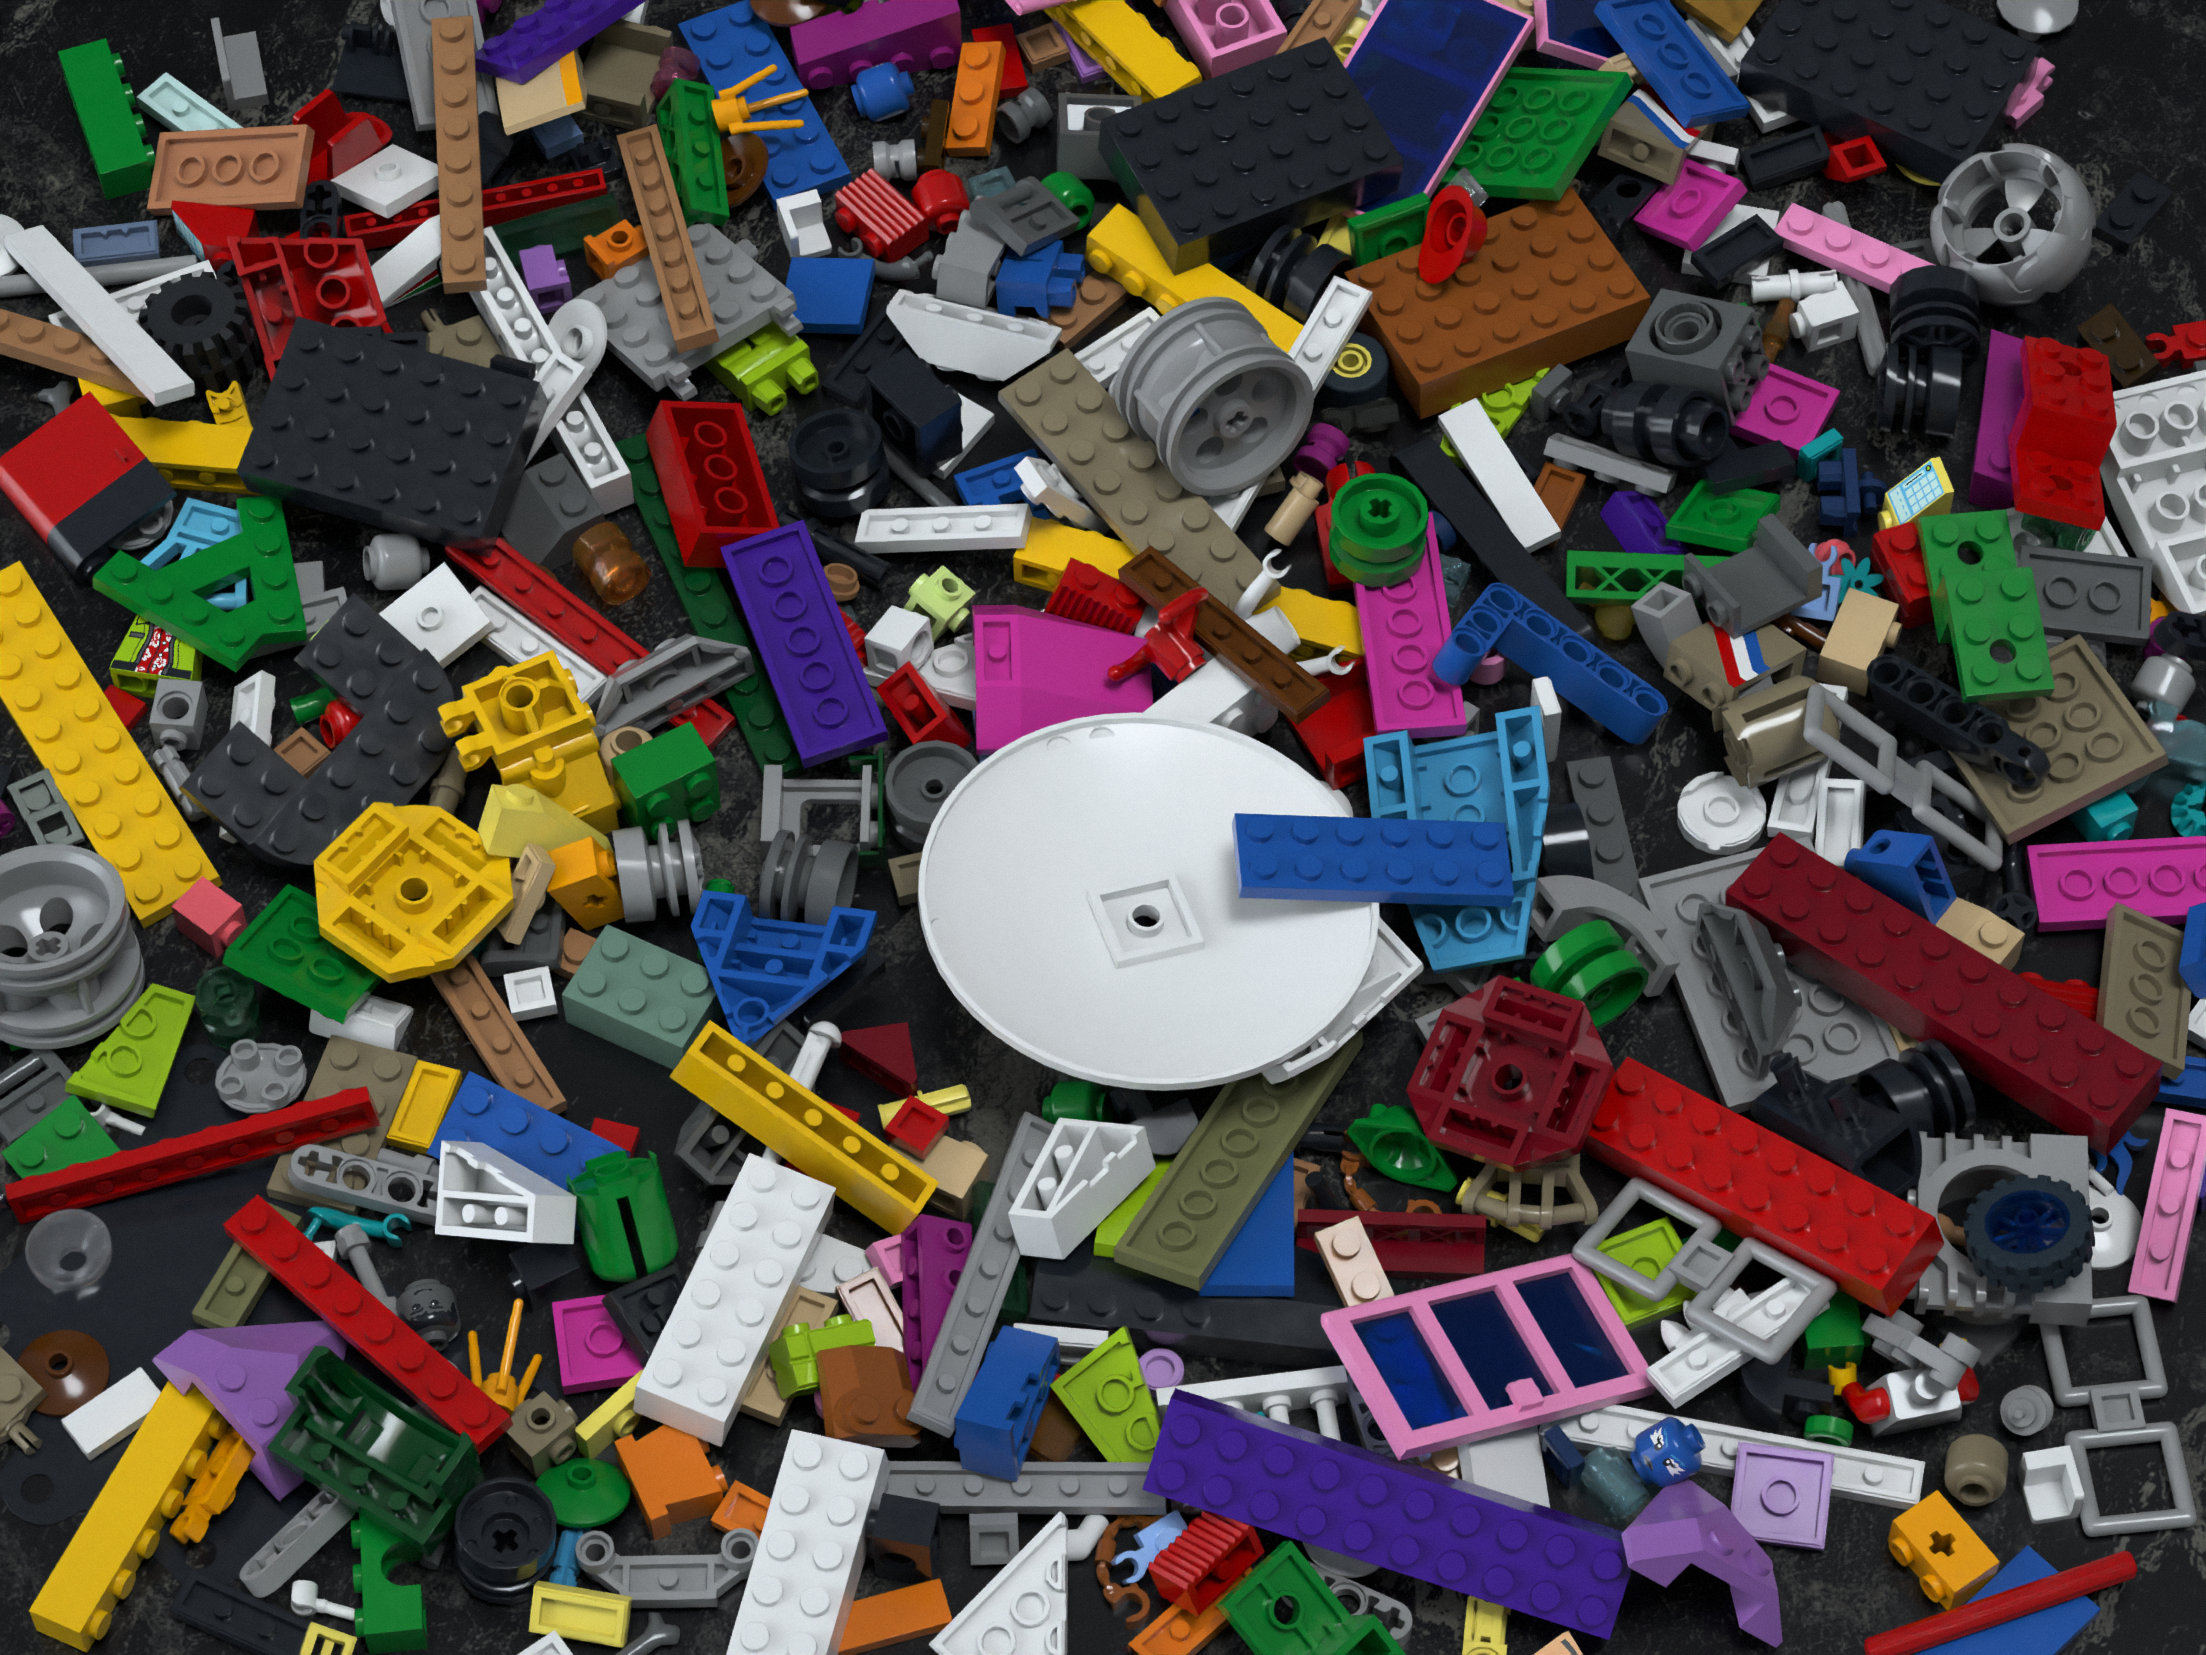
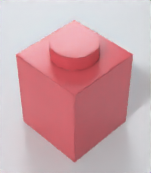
[171,876,248,958]

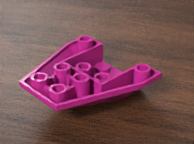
[972,605,1153,755]

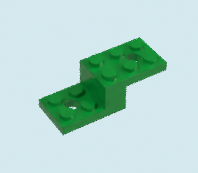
[1917,509,2055,703]
[1216,1541,1407,1655]

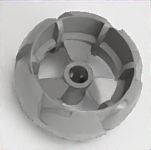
[1930,143,2096,308]

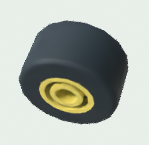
[1315,332,1389,415]

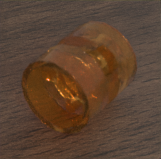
[572,522,651,605]

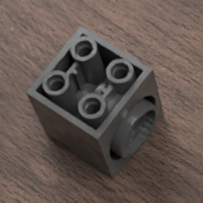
[1625,288,1769,428]

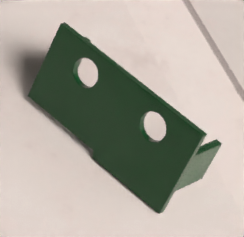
[849,747,888,872]

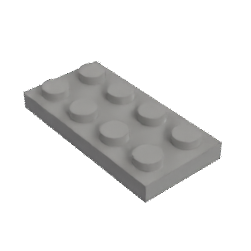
[390,0,499,131]

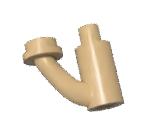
[1264,471,1324,546]

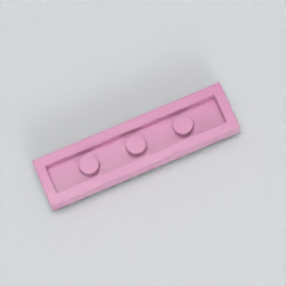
[1774,203,1934,294]
[2128,1108,2206,1303]

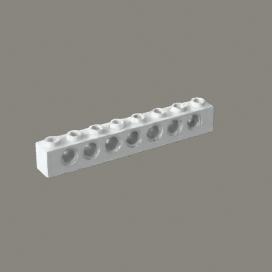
[469,226,634,515]

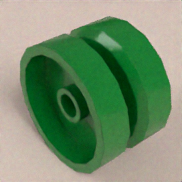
[1329,473,1429,587]
[1530,920,1649,1030]

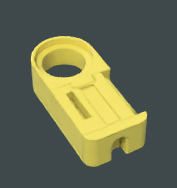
[1462,1596,1511,1655]

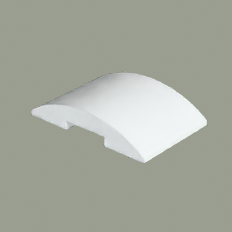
[2100,370,2206,616]

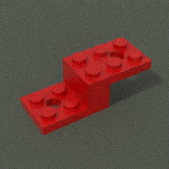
[2008,335,2117,531]

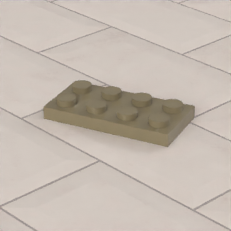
[2096,902,2191,1081]
[266,1034,418,1217]

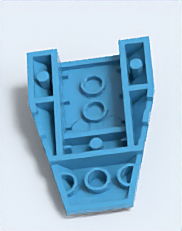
[1363,705,1550,974]

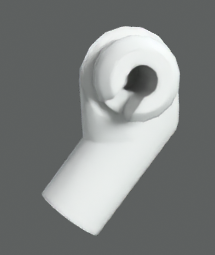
[1068,1514,1109,1561]

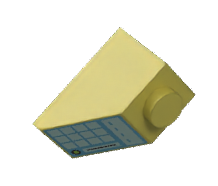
[1877,457,1954,531]

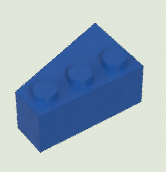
[954,1325,1061,1482]

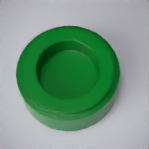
[1804,1415,1854,1447]

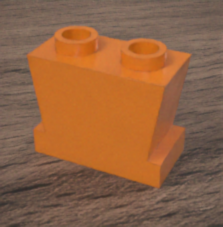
[614,1424,729,1541]

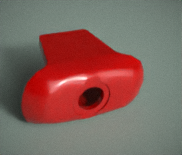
[292,88,393,186]

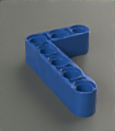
[1432,582,1668,744]

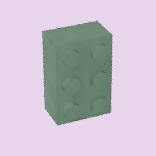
[562,924,724,1070]

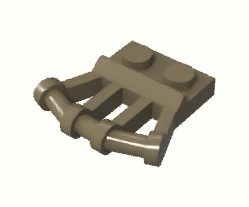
[1462,1154,1598,1230]

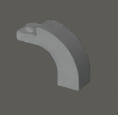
[1631,582,1774,706]
[1530,875,1680,997]

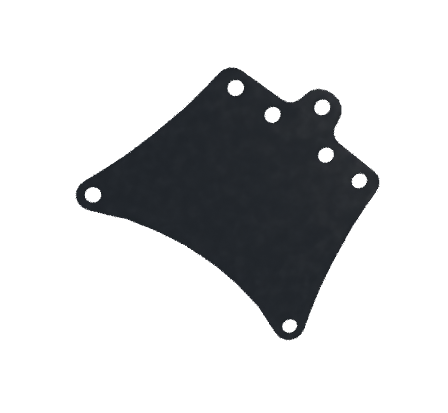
[0,1044,560,1585]

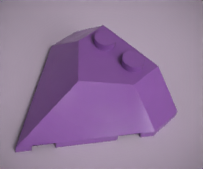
[152,1321,349,1502]
[1621,1478,1783,1648]

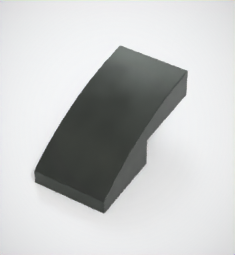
[7,768,85,846]

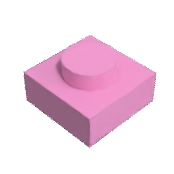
[864,1234,903,1290]

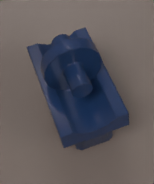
[1816,448,1888,537]

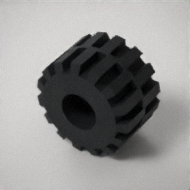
[138,272,262,397]

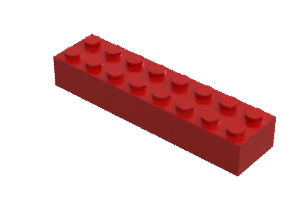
[1583,1056,1944,1318]

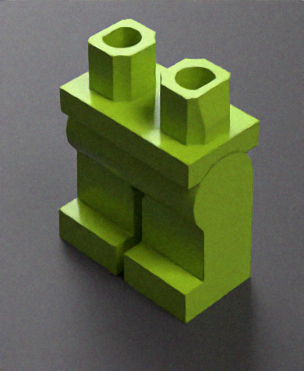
[703,321,819,416]

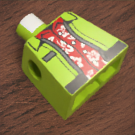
[109,615,203,698]

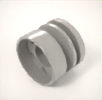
[612,819,705,925]

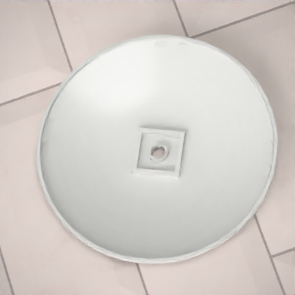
[918,712,1380,1091]

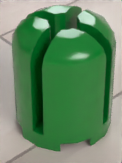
[566,1150,679,1283]

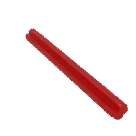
[1864,1550,2138,1655]

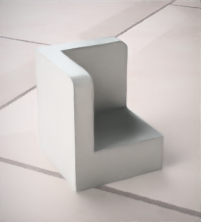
[776,189,832,259]
[2017,1445,2085,1525]

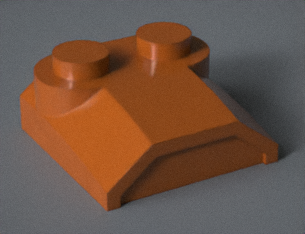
[816,1345,924,1448]

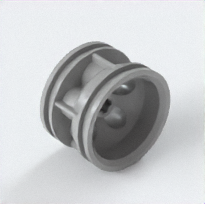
[1115,296,1314,496]
[0,844,145,1049]

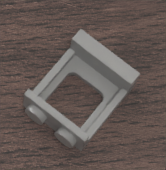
[760,765,878,864]

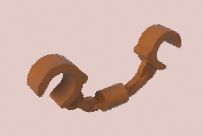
[1340,1130,1442,1214]
[1094,1501,1168,1630]

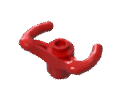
[1107,586,1209,684]

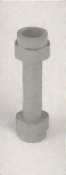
[334,1224,398,1317]

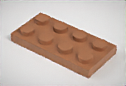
[147,124,315,216]

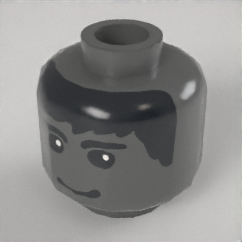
[396,1279,461,1352]

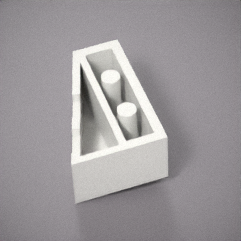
[1008,1118,1156,1260]
[435,1140,577,1244]

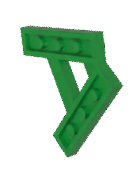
[93,496,307,672]

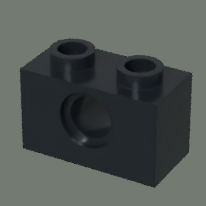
[866,1493,943,1585]

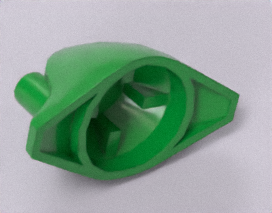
[1346,1104,1458,1192]

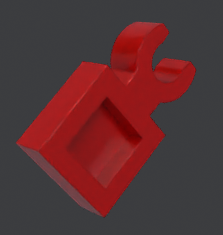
[2144,320,2206,370]

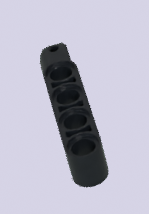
[1867,654,2051,789]

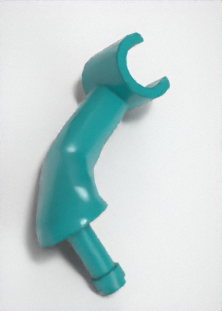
[303,1206,412,1248]

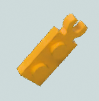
[169,1426,256,1544]

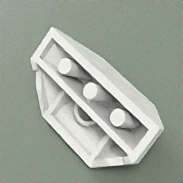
[886,289,1062,381]

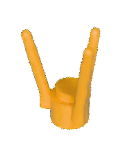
[711,64,809,136]
[468,1298,542,1416]

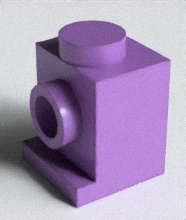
[519,244,573,314]

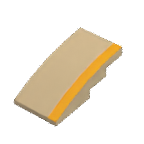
[496,47,588,136]

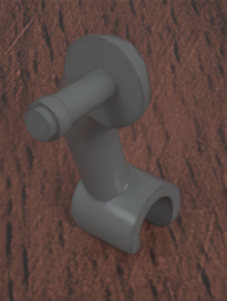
[838,237,934,281]

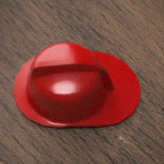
[1418,185,1488,284]

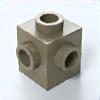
[502,1391,579,1478]

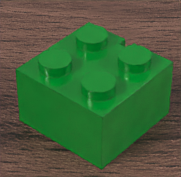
[610,721,721,843]

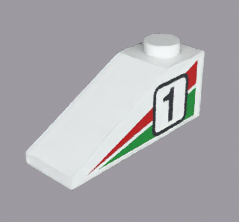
[371,214,443,310]

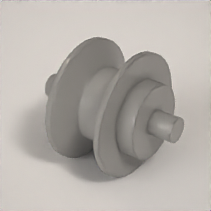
[2000,1385,2054,1436]

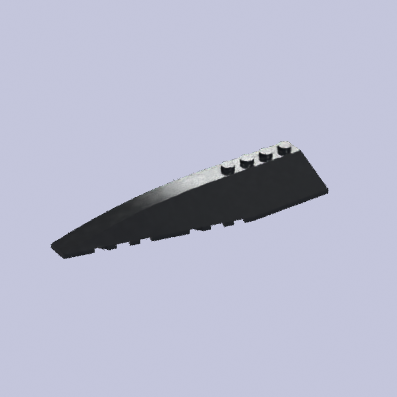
[1029,1227,1600,1393]

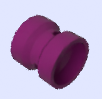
[1293,423,1350,484]

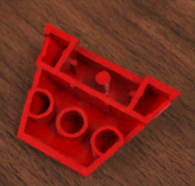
[226,236,387,382]

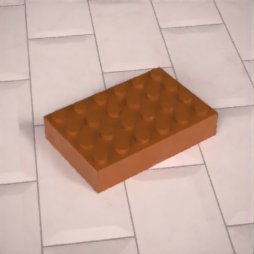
[1344,187,1651,420]

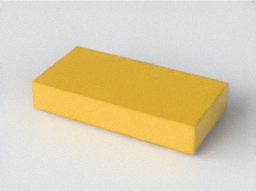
[386,1060,463,1156]

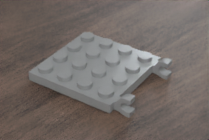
[570,222,804,401]

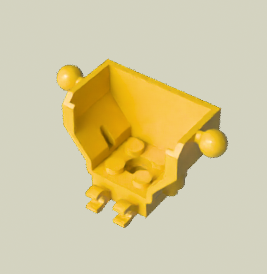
[437,650,622,835]

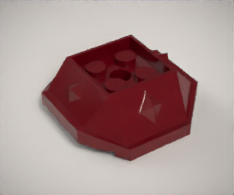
[1406,975,1615,1173]

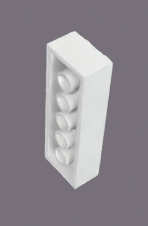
[633,1153,836,1447]
[726,1429,891,1655]

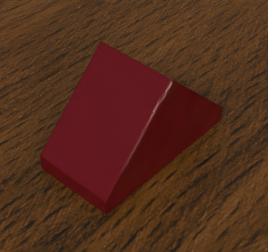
[838,1022,918,1100]

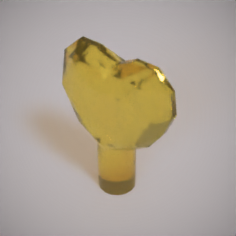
[1578,582,1636,640]

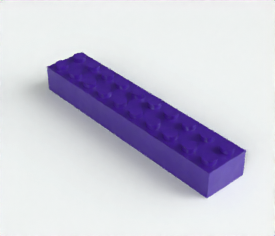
[1142,1388,1632,1640]

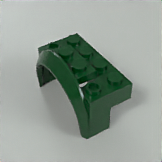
[267,1346,486,1557]

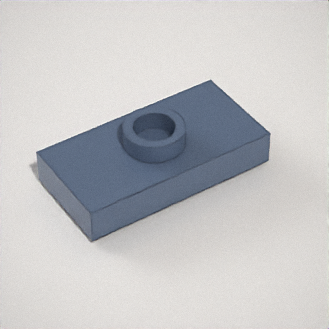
[73,220,161,267]

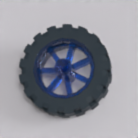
[1963,1175,2095,1293]

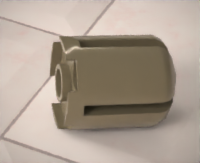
[1712,675,1840,790]

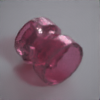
[650,47,701,100]

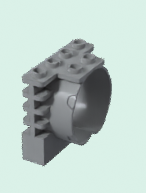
[1905,1131,2093,1326]

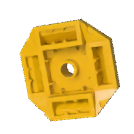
[314,802,514,983]

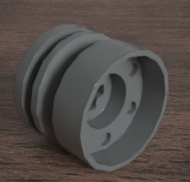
[759,829,859,926]

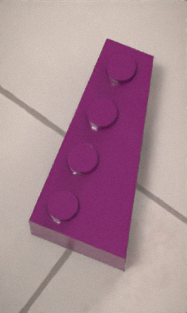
[790,0,962,90]
[1968,329,2025,510]

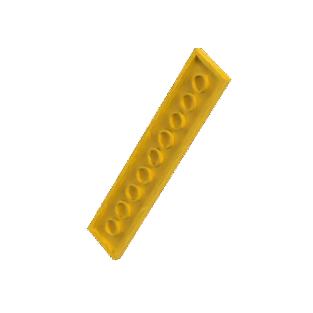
[0,560,223,929]

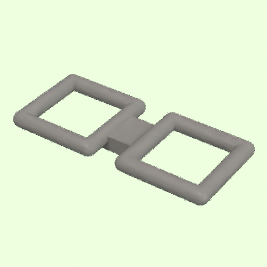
[1803,684,2003,871]
[1572,1177,1837,1365]
[2039,1294,2197,1537]

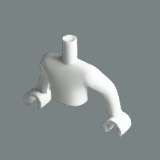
[1233,549,1356,676]

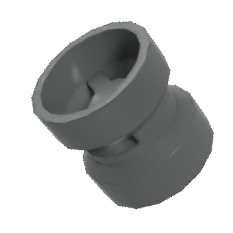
[995,87,1053,144]

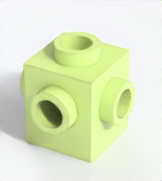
[903,565,976,644]

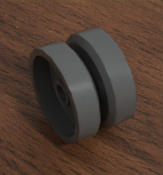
[885,740,978,853]

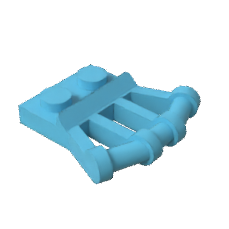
[140,497,249,611]

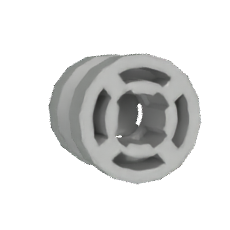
[872,139,917,182]

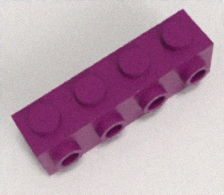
[900,1214,979,1394]

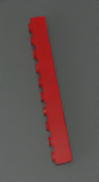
[343,168,608,250]

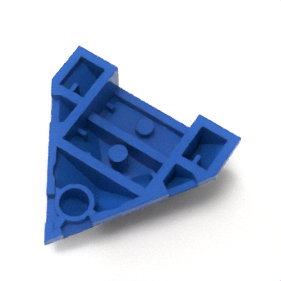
[691,890,878,1047]

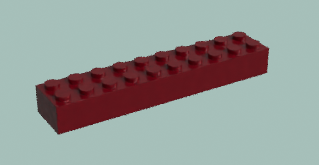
[1725,832,2163,1157]

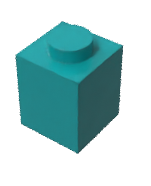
[2068,788,2139,842]

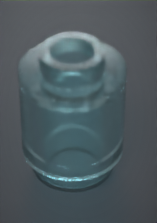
[1579,1446,1650,1519]

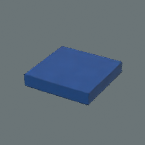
[785,257,876,334]

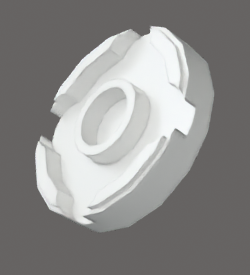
[1677,772,1766,855]

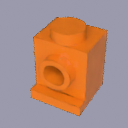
[583,219,650,281]

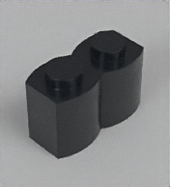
[479,111,531,190]

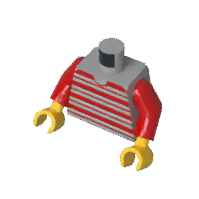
[1828,1338,1979,1438]

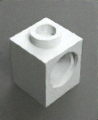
[864,605,934,677]

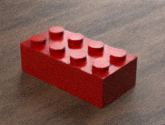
[645,400,780,568]

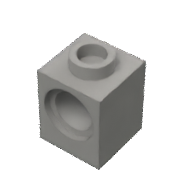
[149,678,209,751]

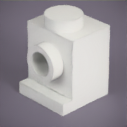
[1789,280,1859,352]

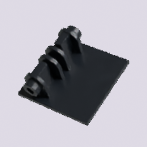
[331,20,410,102]

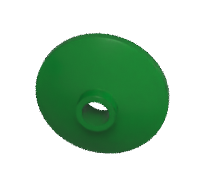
[535,1458,630,1528]

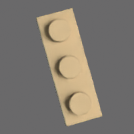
[739,1285,839,1426]

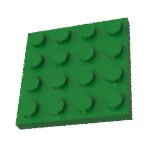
[1415,67,1633,201]

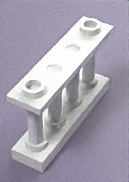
[1156,1365,1348,1514]

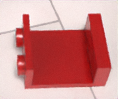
[1283,656,1412,791]

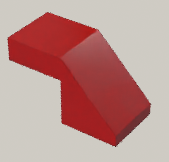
[1821,132,1887,183]

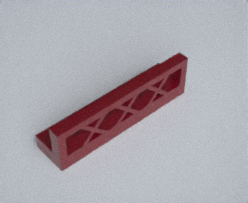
[1297,1209,1486,1280]

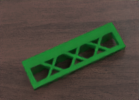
[656,78,730,229]
[1564,550,1730,608]

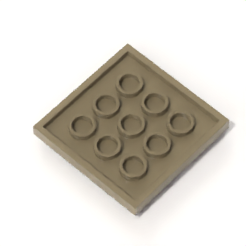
[1940,634,2169,845]

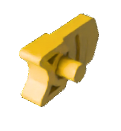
[205,381,252,427]

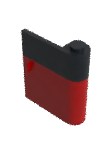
[0,391,177,583]

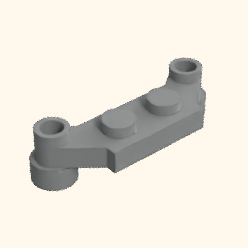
[1861,1309,1982,1391]
[575,1528,759,1608]

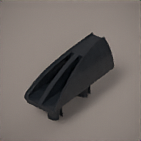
[1750,1052,1922,1197]

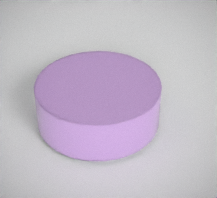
[1139,1348,1184,1398]

